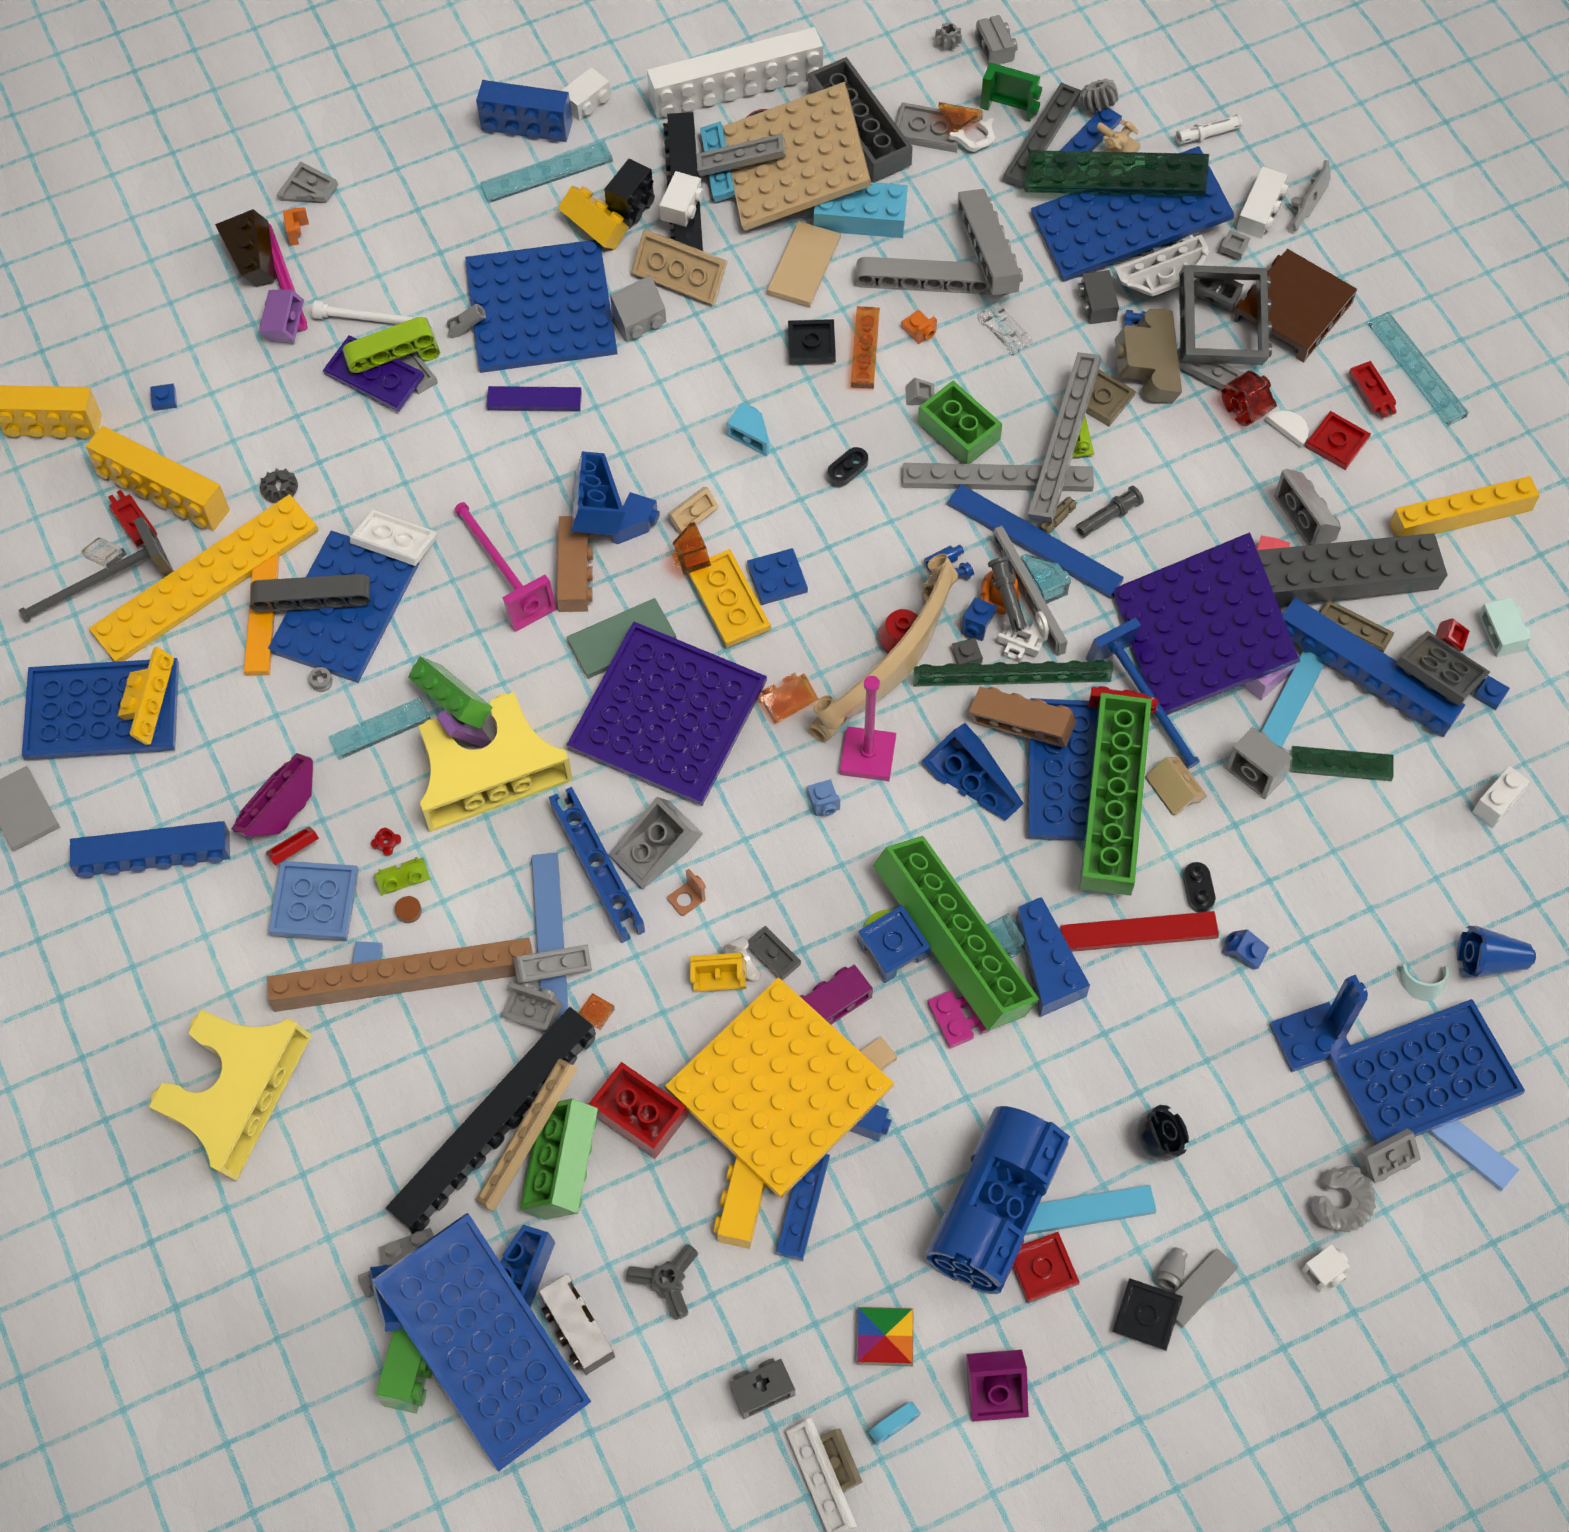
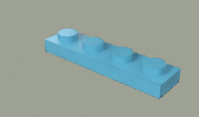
[700,121,735,202]

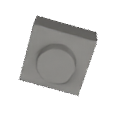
[1220,230,1250,260]

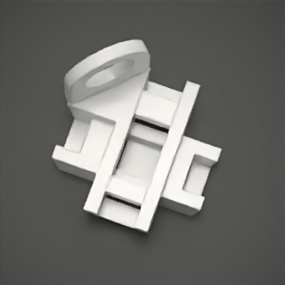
[998,611,1049,663]

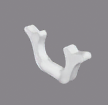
[948,117,995,152]

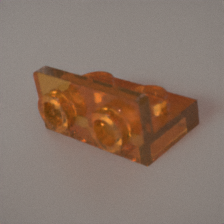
[758,672,818,724]

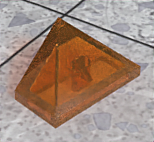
[938,102,983,132]

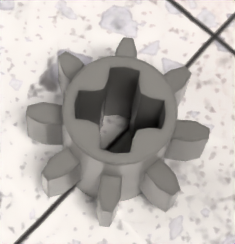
[935,22,962,50]

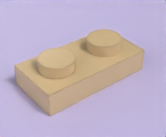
[667,487,719,534]

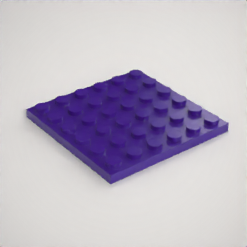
[1113,532,1301,715]
[567,621,767,806]

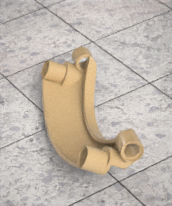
[808,554,958,742]

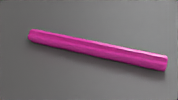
[269,224,308,332]

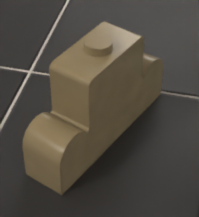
[1114,309,1182,404]

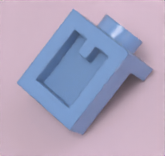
[807,779,840,816]

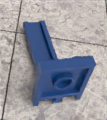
[1270,975,1368,1072]

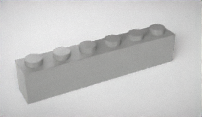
[957,189,1023,296]

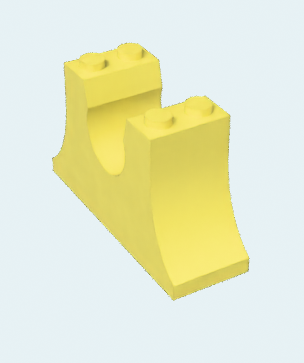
[418,692,573,832]
[149,1010,312,1181]

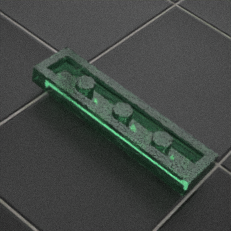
[1290,746,1394,782]

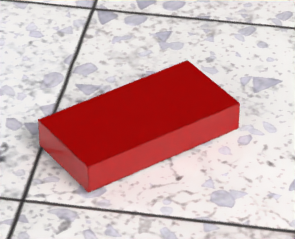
[266,826,319,865]

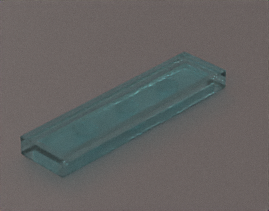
[328,697,431,760]

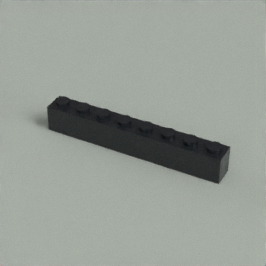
[663,112,703,251]

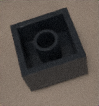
[604,158,655,229]

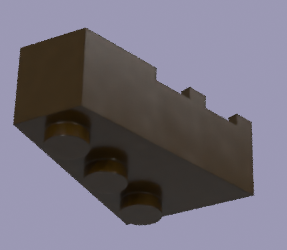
[215,209,276,287]

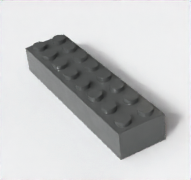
[1257,533,1448,606]

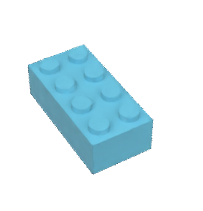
[814,182,908,238]

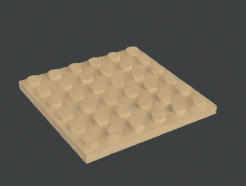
[723,82,872,231]

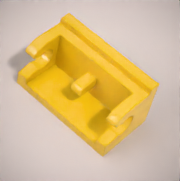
[690,952,747,992]

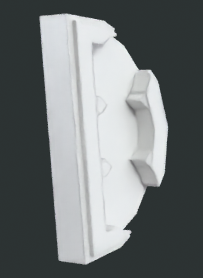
[1266,410,1309,448]

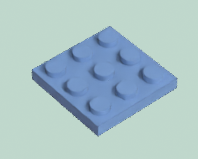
[268,861,359,941]

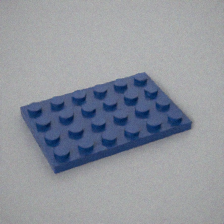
[268,530,419,683]
[22,658,179,760]
[1028,698,1098,841]
[1329,999,1525,1145]

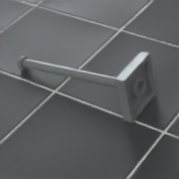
[19,516,174,622]

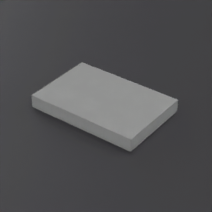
[896,102,966,153]
[0,766,60,851]

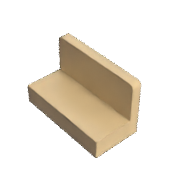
[1147,757,1207,814]

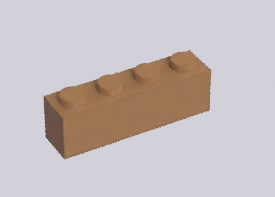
[557,516,594,612]
[969,687,1076,748]

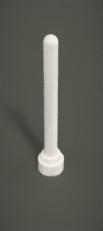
[312,300,416,324]

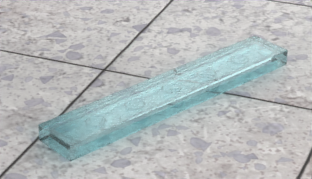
[480,141,613,204]
[1368,311,1469,426]

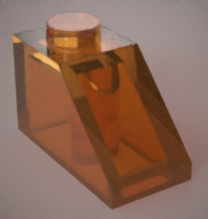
[671,522,711,575]

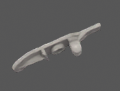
[1291,160,1330,231]

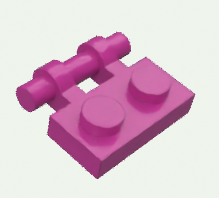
[927,990,989,1049]

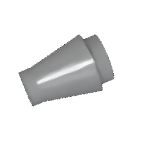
[1156,1247,1188,1291]

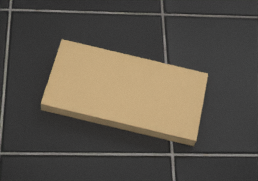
[767,221,841,307]
[631,229,728,305]

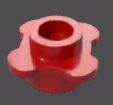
[371,827,401,856]

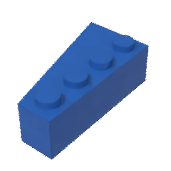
[571,451,625,535]
[500,1225,555,1308]

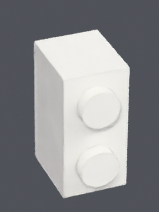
[561,67,611,121]
[659,171,704,227]
[1472,766,1530,828]

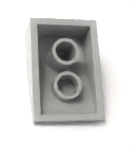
[609,797,703,888]

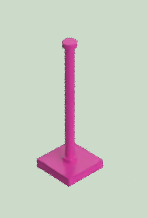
[454,502,557,632]
[840,676,896,782]

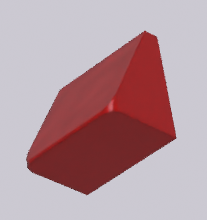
[1435,618,1470,652]

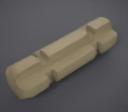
[1039,497,1077,534]

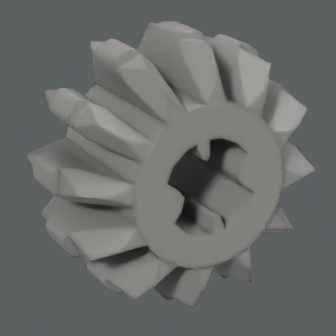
[1081,79,1119,112]

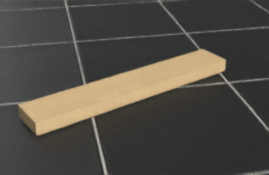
[476,1059,578,1212]

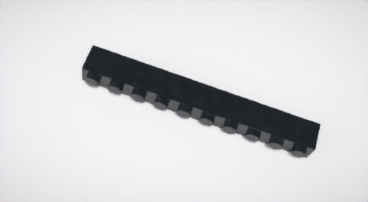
[385,1007,596,1234]

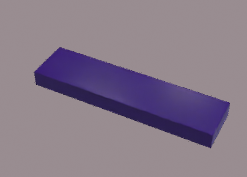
[487,386,582,411]

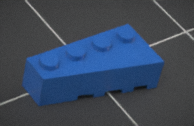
[1016,897,1090,1017]

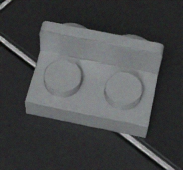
[1360,1128,1421,1183]

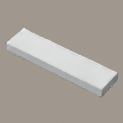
[786,1418,857,1532]

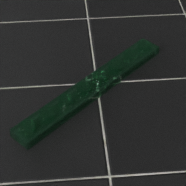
[913,660,1113,687]

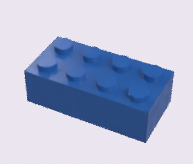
[476,80,572,142]

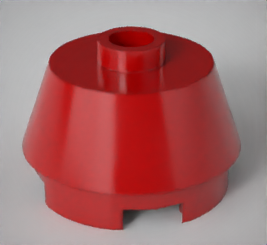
[878,609,918,653]

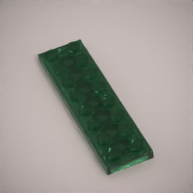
[1024,150,1209,196]

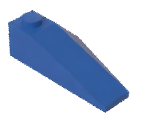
[922,723,1024,821]

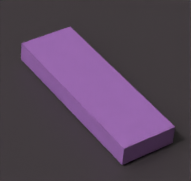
[437,711,492,748]

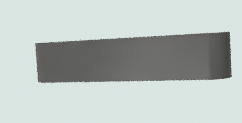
[250,574,370,612]

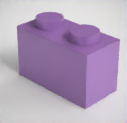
[259,289,304,342]

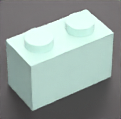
[1478,597,1531,657]

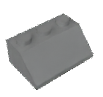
[1274,469,1341,545]

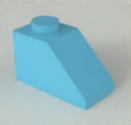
[727,403,769,457]

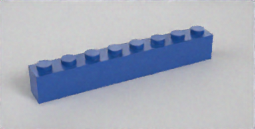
[1282,597,1465,737]

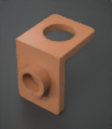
[667,869,706,916]

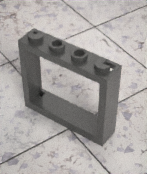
[1179,265,1272,365]

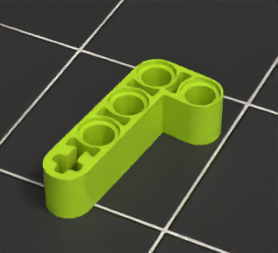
[342,317,440,373]

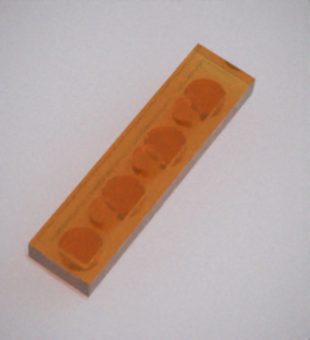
[851,306,880,389]

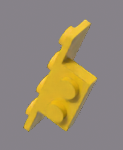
[118,647,174,745]

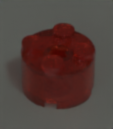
[1221,371,1277,426]

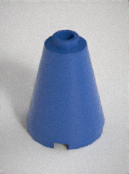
[1457,925,1536,978]

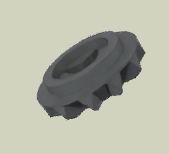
[259,468,298,503]

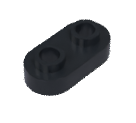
[828,447,868,486]
[1183,862,1216,913]

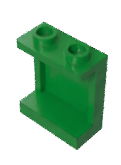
[980,62,1042,122]

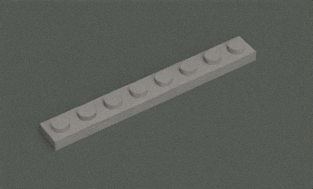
[1028,352,1101,522]
[903,463,1094,492]

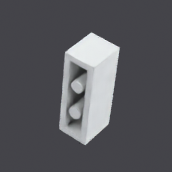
[1236,166,1289,238]

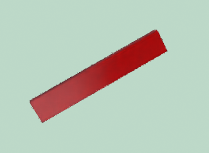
[1060,911,1219,952]

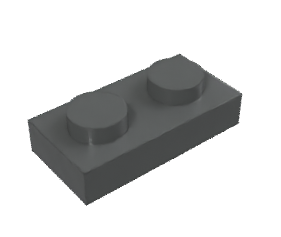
[748,925,801,981]

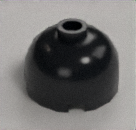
[1135,1105,1189,1161]

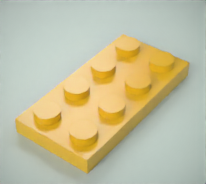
[686,549,771,648]

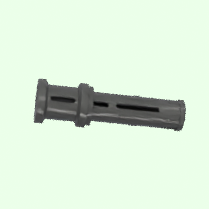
[1075,485,1144,538]
[987,556,1027,632]

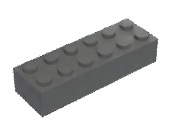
[808,57,913,182]

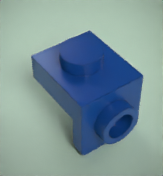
[961,597,997,641]
[1222,929,1270,970]

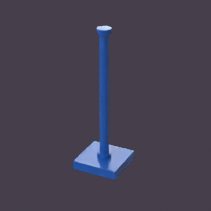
[1086,617,1200,769]

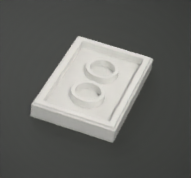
[350,510,437,566]

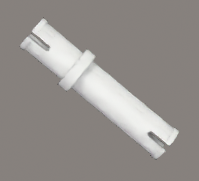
[1176,114,1242,145]

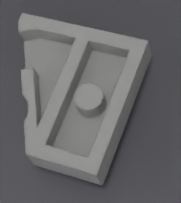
[276,161,338,202]

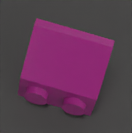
[966,1349,1029,1422]

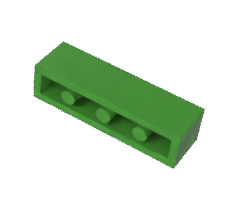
[408,656,493,729]

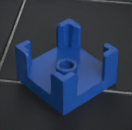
[857,905,931,983]

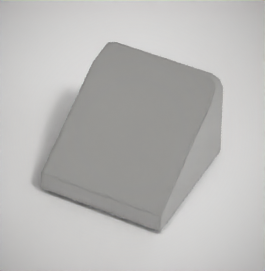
[905,377,935,405]

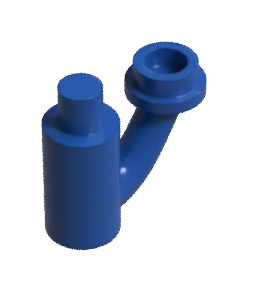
[924,545,974,580]

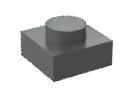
[951,638,983,669]

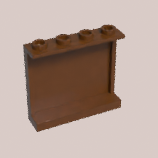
[1234,248,1357,363]

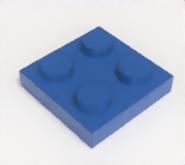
[747,548,808,605]

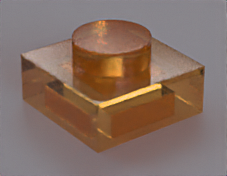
[579,993,615,1030]

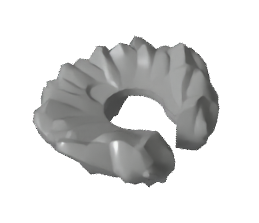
[1311,1166,1376,1232]

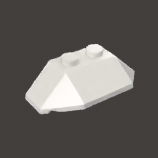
[1115,234,1209,297]

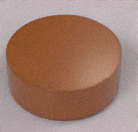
[395,896,422,923]

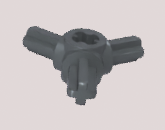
[626,1244,698,1320]

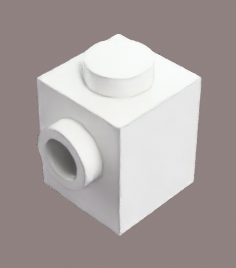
[1302,1244,1350,1293]

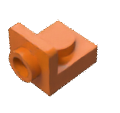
[283,207,309,246]
[901,310,937,344]

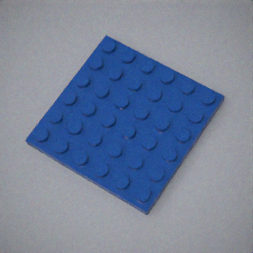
[465,240,618,373]

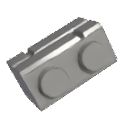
[975,15,1018,65]

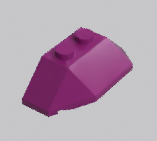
[231,753,313,837]

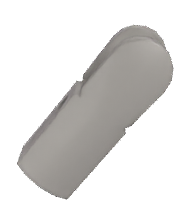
[447,304,486,338]

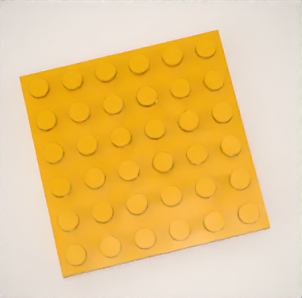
[665,977,894,1199]

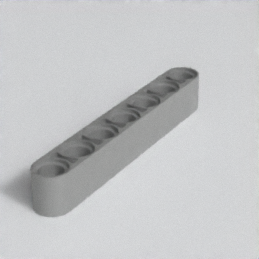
[855,257,1010,295]

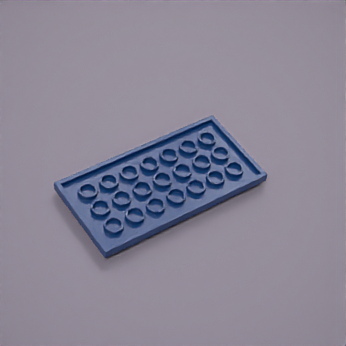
[1031,146,1234,282]
[371,1213,591,1472]

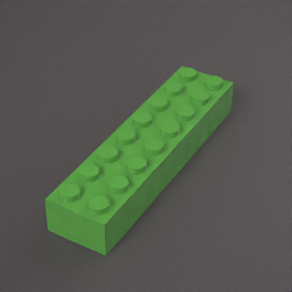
[1079,693,1152,896]
[873,836,1040,1031]

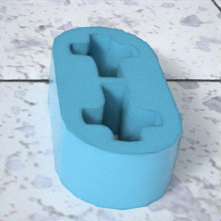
[869,1401,921,1445]

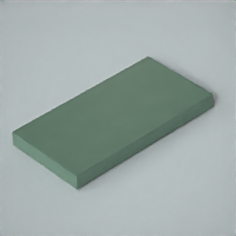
[567,598,676,679]

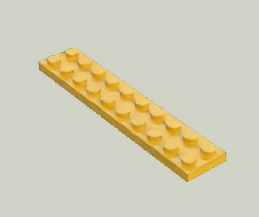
[89,494,318,662]

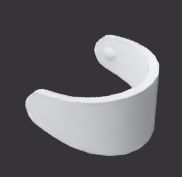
[723,936,760,981]

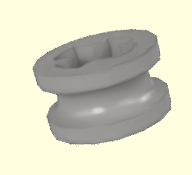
[309,667,333,692]

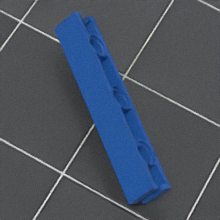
[549,787,645,943]

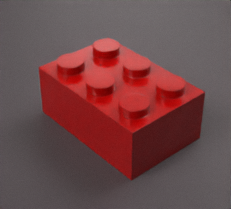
[589,1062,688,1159]

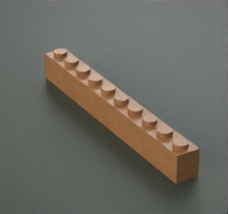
[267,937,533,1012]

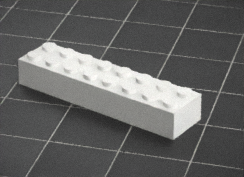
[647,27,823,119]

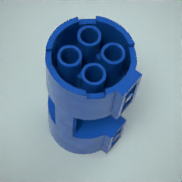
[925,1106,1070,1294]

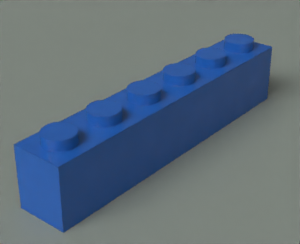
[70,821,230,878]

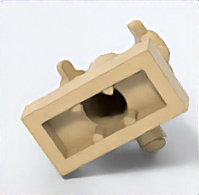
[1094,120,1140,176]

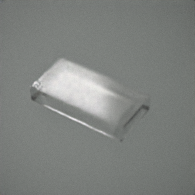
[81,537,127,569]

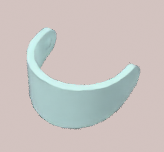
[1401,963,1449,1001]

